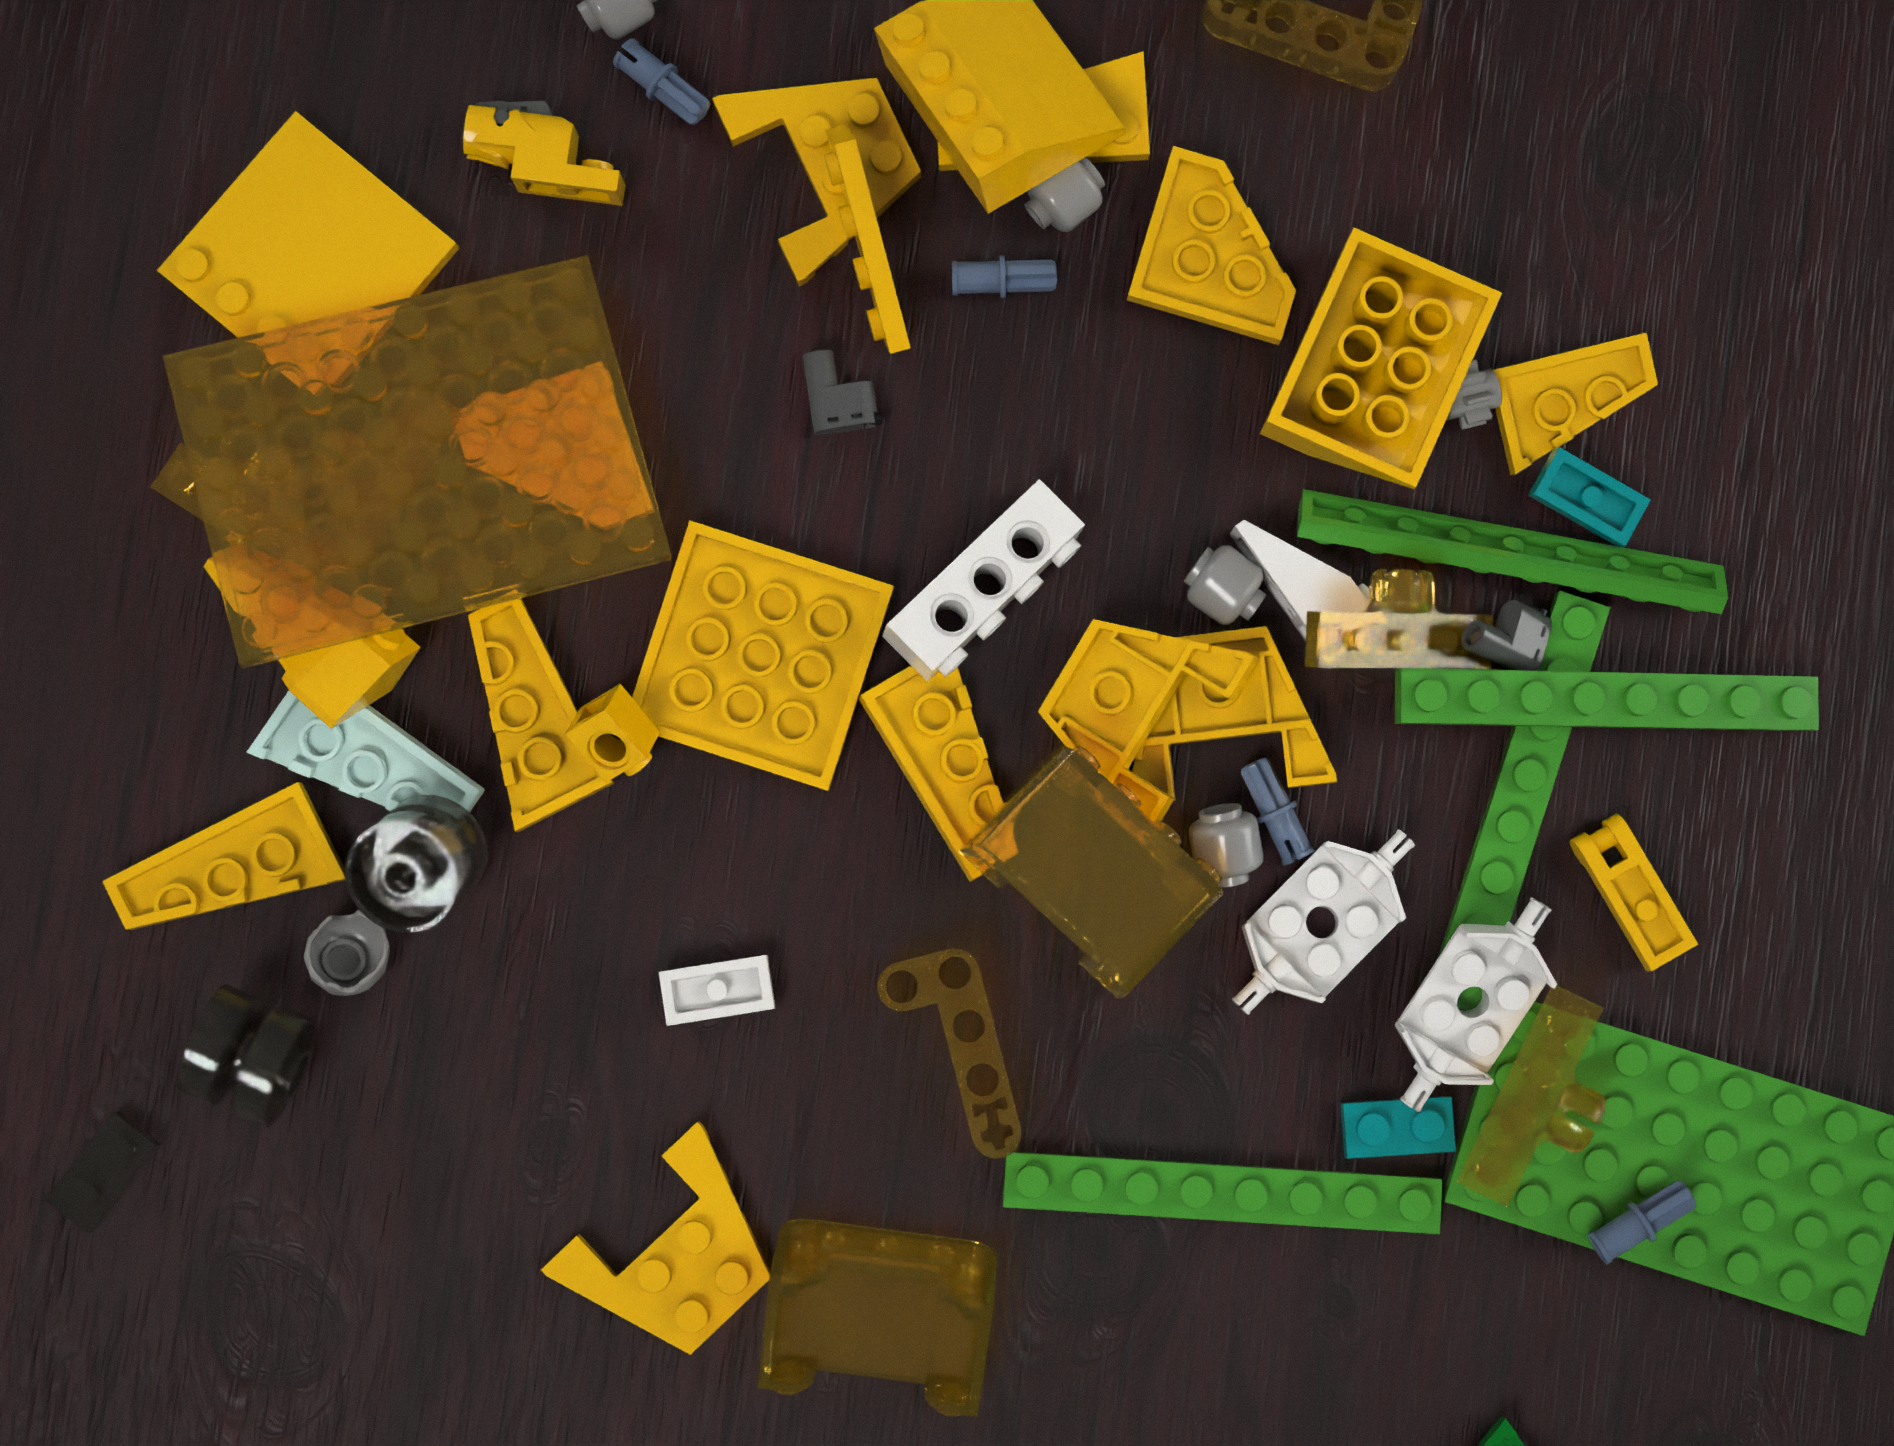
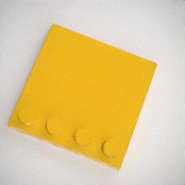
[157,111,460,408]
[632,520,895,791]

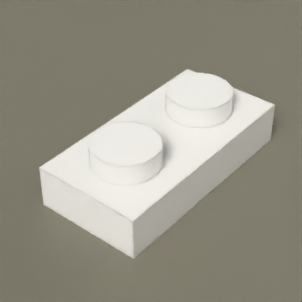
[659,955,776,1026]

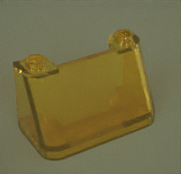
[757,1219,997,1417]

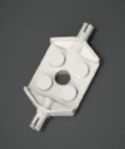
[1232,829,1415,1015]
[1395,897,1557,1112]

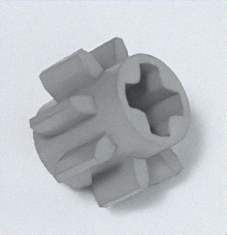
[1446,359,1501,430]

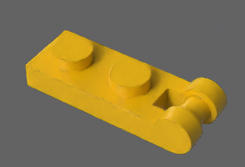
[1569,813,1698,971]

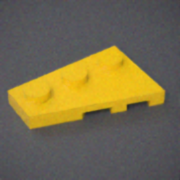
[1493,333,1658,475]

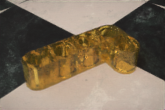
[1202,0,1423,92]
[877,948,1021,1159]

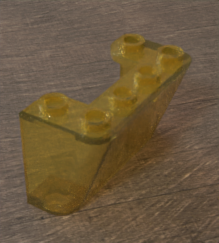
[959,745,1224,999]

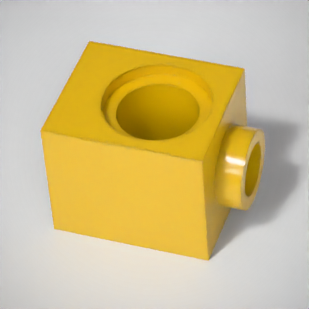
[565,684,660,783]

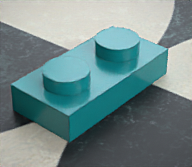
[1528,447,1651,547]
[1340,1096,1456,1159]

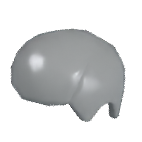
[304,910,390,996]

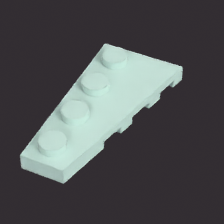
[246,691,485,835]

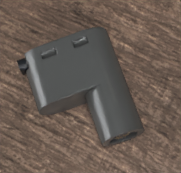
[802,350,882,436]
[1461,600,1552,671]

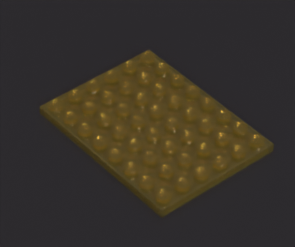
[163,255,671,669]

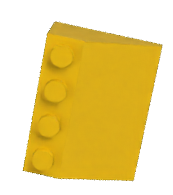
[874,0,1126,214]
[1259,228,1502,489]

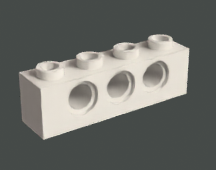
[882,479,1085,682]

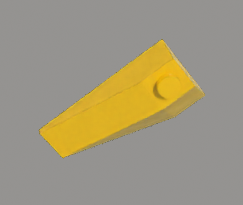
[203,543,421,729]

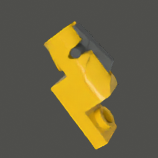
[463,101,625,206]

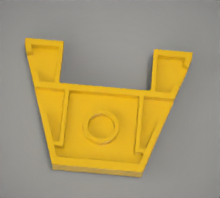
[712,78,921,286]
[1038,619,1259,841]
[1132,626,1337,801]
[541,1121,772,1355]

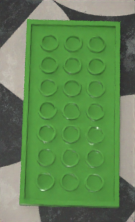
[1441,1002,1894,1336]

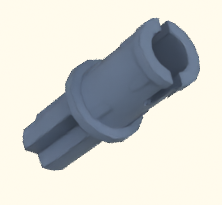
[613,38,710,125]
[952,255,1057,298]
[1241,757,1315,866]
[1587,1181,1696,1265]

